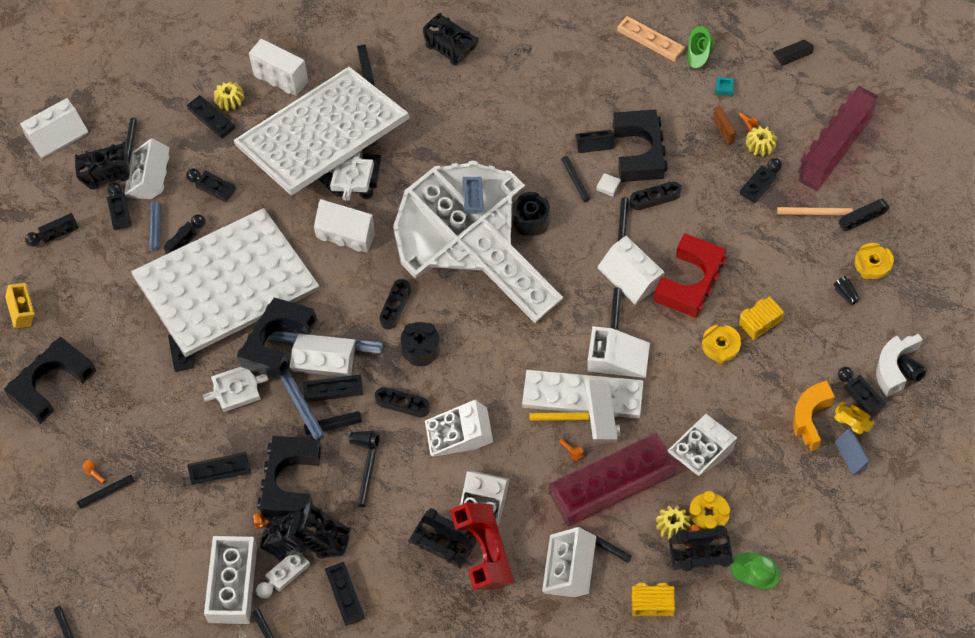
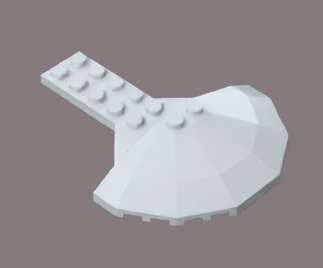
[393,161,563,323]

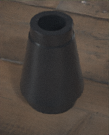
[833,276,860,305]
[898,354,926,382]
[349,430,380,450]

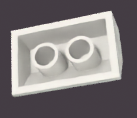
[20,98,89,159]
[124,138,170,199]
[314,199,376,252]
[597,236,665,305]
[290,334,356,377]
[585,380,621,445]
[542,527,596,597]

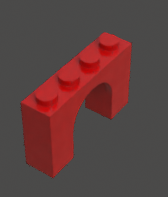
[654,233,728,318]
[450,503,515,590]

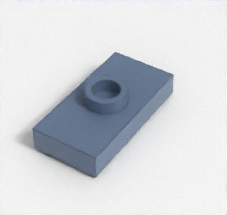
[462,177,484,214]

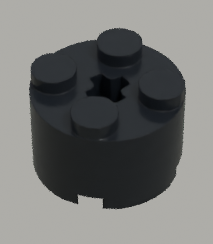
[512,192,550,235]
[401,322,440,366]

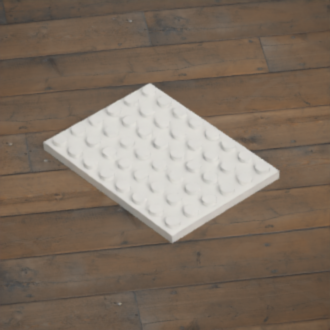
[234,67,410,196]
[131,208,320,357]

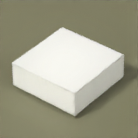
[596,173,621,197]

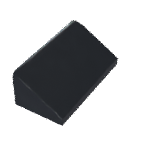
[773,40,814,66]
[575,130,614,153]

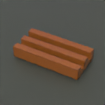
[713,106,736,145]

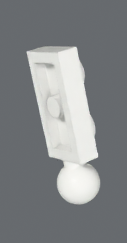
[256,553,310,599]

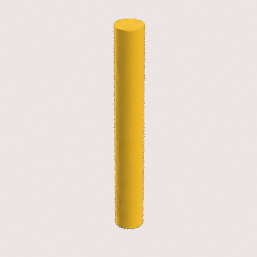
[530,412,589,421]

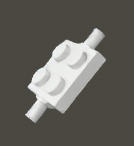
[330,151,374,201]
[203,367,268,412]

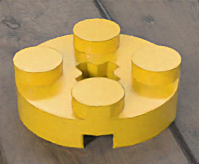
[854,243,894,279]
[702,325,741,364]
[834,402,875,434]
[689,491,730,530]

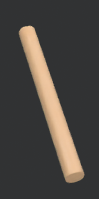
[777,207,853,215]

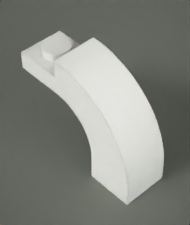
[876,334,923,397]

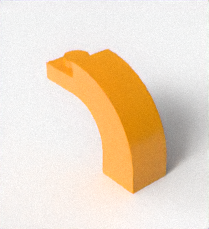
[793,381,835,451]

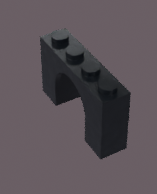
[613,109,668,182]
[237,297,318,380]
[4,337,96,424]
[257,436,322,518]

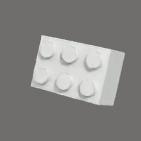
[249,39,309,96]

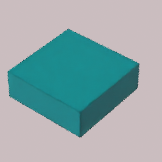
[715,77,734,96]

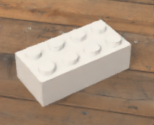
[204,536,257,624]

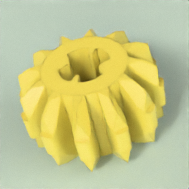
[214,81,244,111]
[746,126,777,157]
[656,505,691,540]

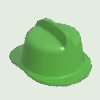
[687,26,716,68]
[731,552,780,590]

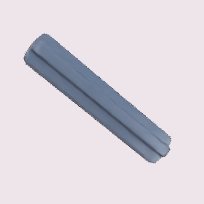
[149,202,161,251]

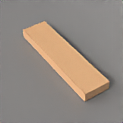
[617,16,685,62]

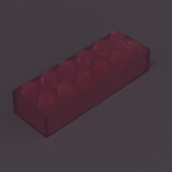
[798,86,878,191]
[549,433,676,527]

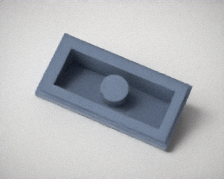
[835,428,869,475]

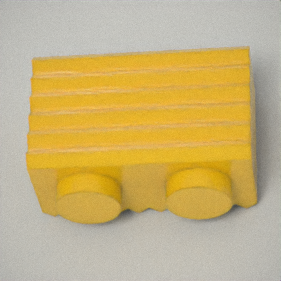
[5,283,35,329]
[739,296,785,340]
[631,583,675,617]

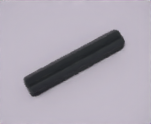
[304,411,362,435]

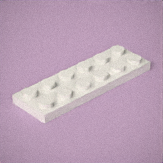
[522,370,643,419]

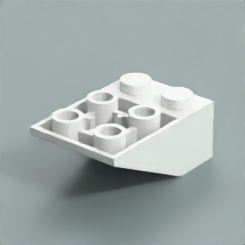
[587,326,650,378]
[425,400,493,457]
[668,414,737,476]
[460,471,510,536]

